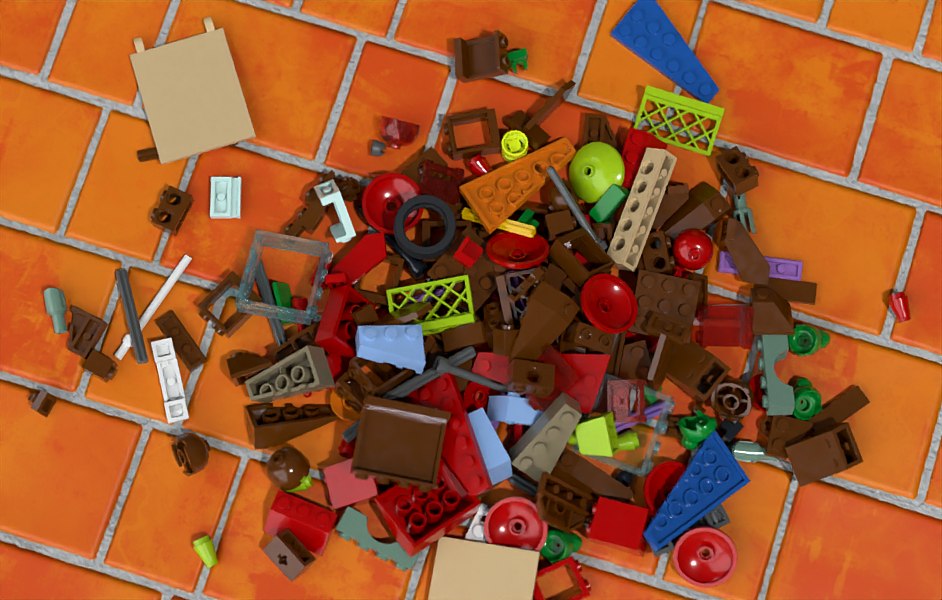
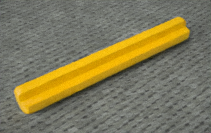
[461,207,536,238]

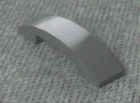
[646,504,730,557]

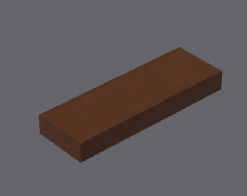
[753,277,817,305]
[155,310,208,372]
[807,385,870,433]

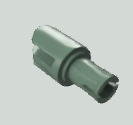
[732,193,757,234]
[44,288,68,334]
[729,441,778,463]

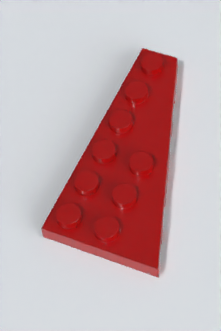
[471,352,612,415]
[401,373,493,496]

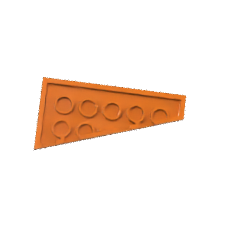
[459,137,576,235]

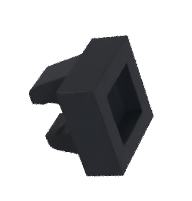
[718,419,744,445]

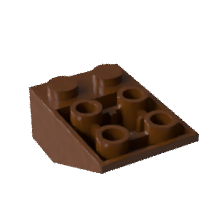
[666,340,731,404]
[785,422,863,487]

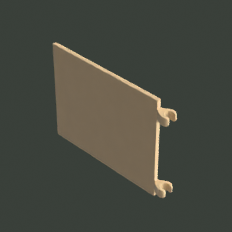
[130,17,256,165]
[428,537,540,600]

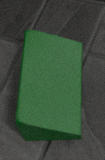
[589,184,631,222]
[272,282,297,326]

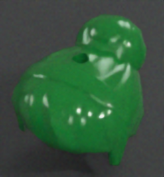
[787,324,831,357]
[792,377,823,421]
[678,410,717,450]
[540,529,583,563]

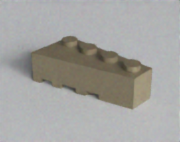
[245,345,335,403]
[509,392,582,482]

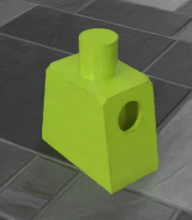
[568,411,620,457]

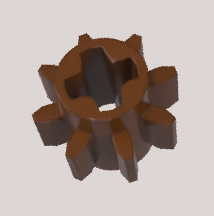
[336,176,361,202]

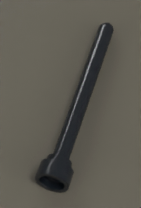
[356,205,428,278]

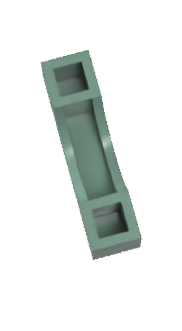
[756,335,795,415]
[336,506,423,572]

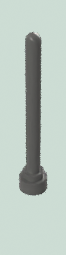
[547,166,608,250]
[432,356,526,398]

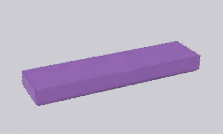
[718,251,803,281]

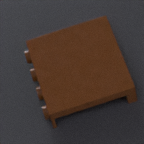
[350,395,451,493]

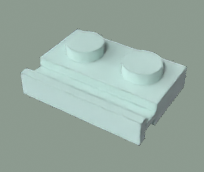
[210,177,242,219]

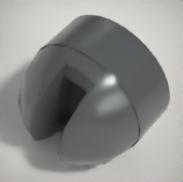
[370,140,386,157]

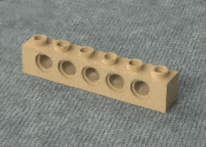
[607,148,677,272]

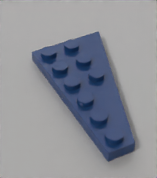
[610,0,719,104]
[643,430,750,551]

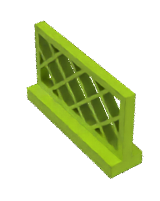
[634,85,725,157]
[386,275,477,336]

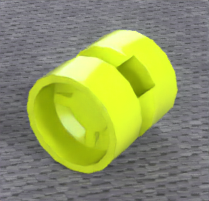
[501,130,528,163]

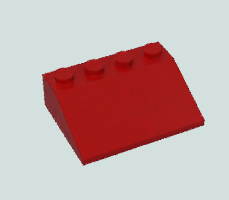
[375,455,481,558]

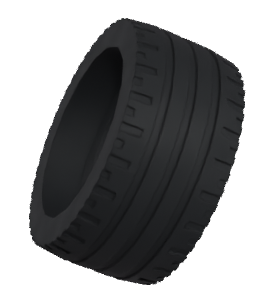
[394,195,456,260]

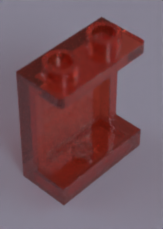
[695,304,754,349]
[521,345,582,412]

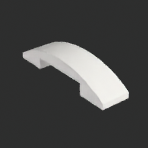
[151,338,189,424]

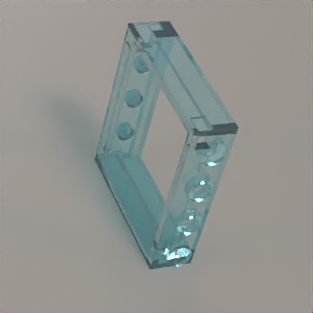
[235,229,333,325]
[572,373,675,477]

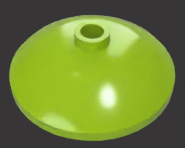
[569,142,625,204]

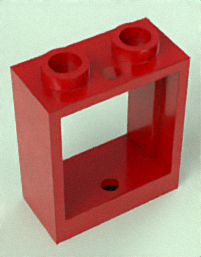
[533,556,592,600]

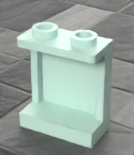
[314,179,356,243]

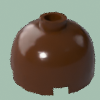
[548,177,587,216]
[711,378,755,421]
[171,433,210,477]
[267,447,310,491]

